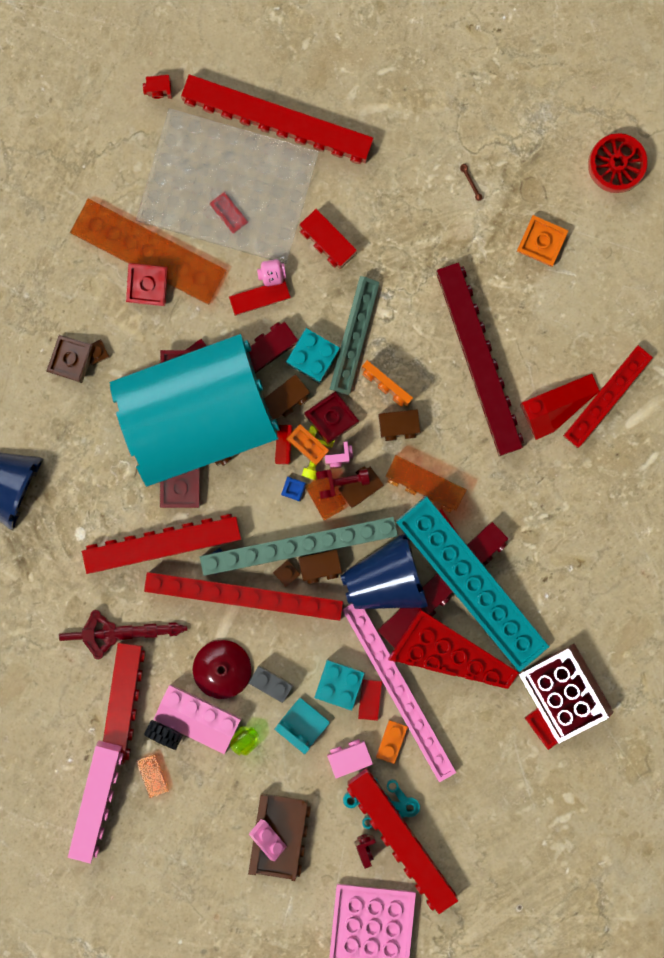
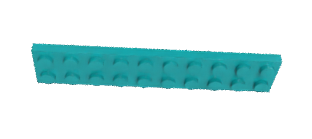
[395,496,549,672]

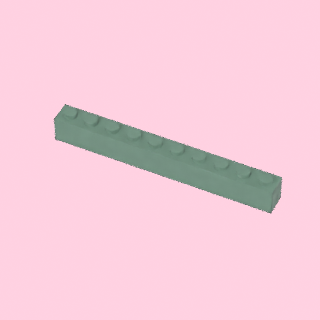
[199,517,398,576]

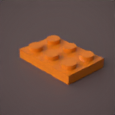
[362,360,413,407]

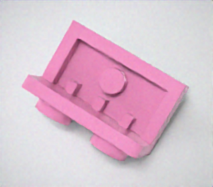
[325,441,353,469]

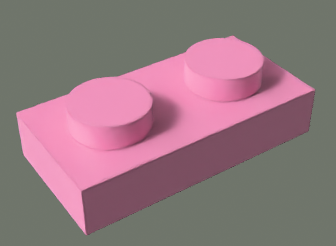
[249,819,287,861]

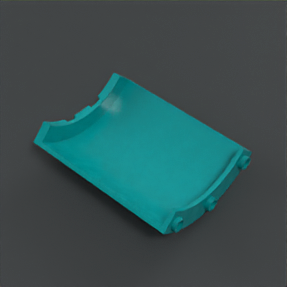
[109,334,280,487]

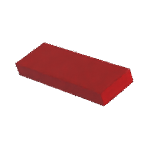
[229,279,291,316]

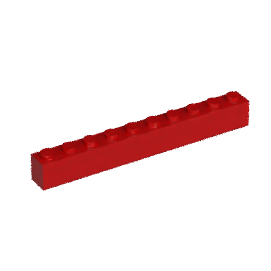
[181,74,374,164]
[144,572,343,621]

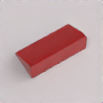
[275,425,292,465]

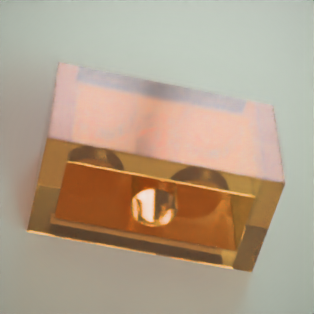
[305,478,346,521]

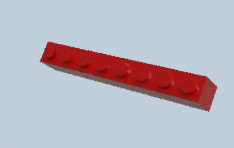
[81,514,242,574]
[347,768,458,914]

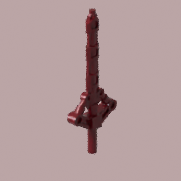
[59,610,187,660]

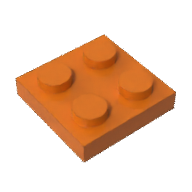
[516,215,568,267]

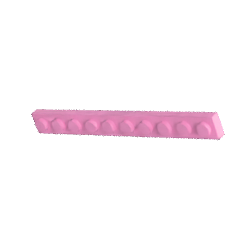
[342,603,456,782]

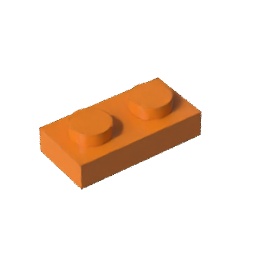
[286,424,329,465]
[376,720,408,764]

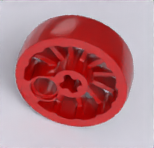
[588,133,648,193]

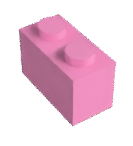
[327,739,373,778]

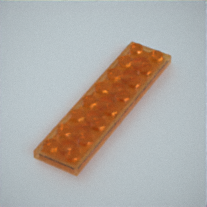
[70,198,227,305]

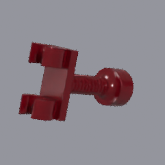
[316,469,370,499]

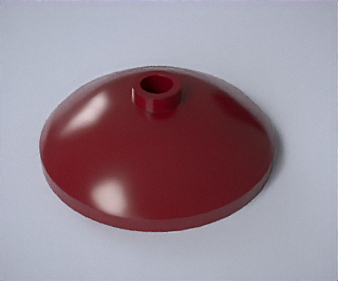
[192,640,252,699]

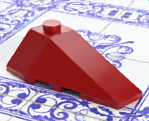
[520,374,599,440]

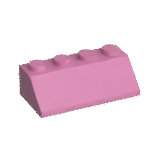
[154,684,242,754]

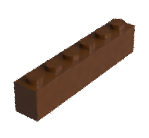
[215,374,310,466]

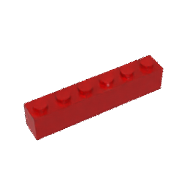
[103,642,146,765]

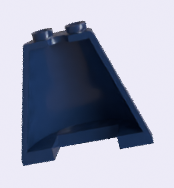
[0,453,43,531]
[340,533,428,609]

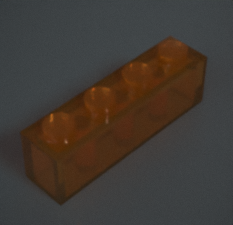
[385,455,467,513]

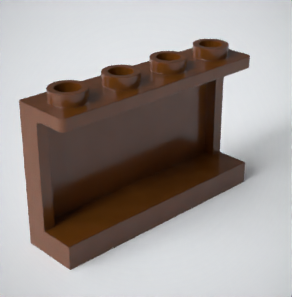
[248,793,311,881]

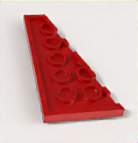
[388,609,519,689]

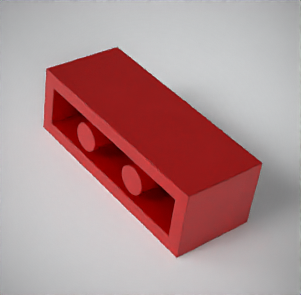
[299,209,357,269]

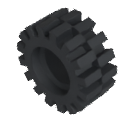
[144,720,183,750]

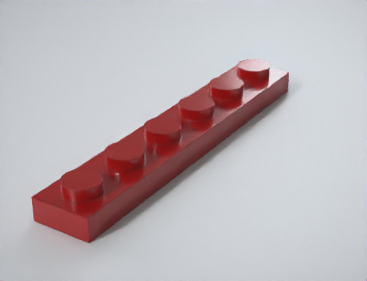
[563,345,653,448]

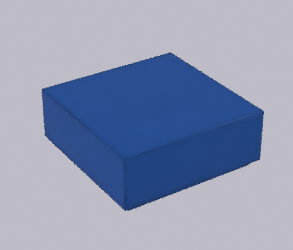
[281,476,306,502]

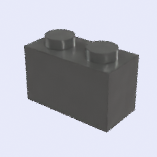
[248,665,293,703]

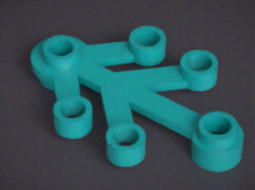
[343,777,420,829]

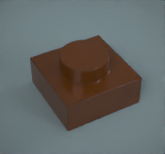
[90,339,110,366]
[273,560,301,587]

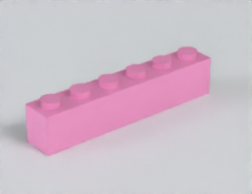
[68,740,123,864]

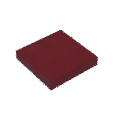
[304,391,359,445]

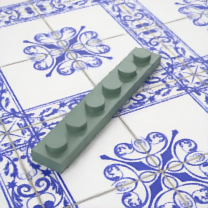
[330,276,380,395]

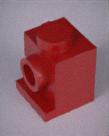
[143,75,172,99]

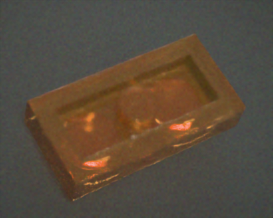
[136,754,169,798]

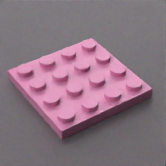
[329,884,416,958]

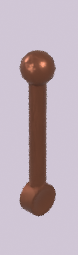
[460,164,483,201]

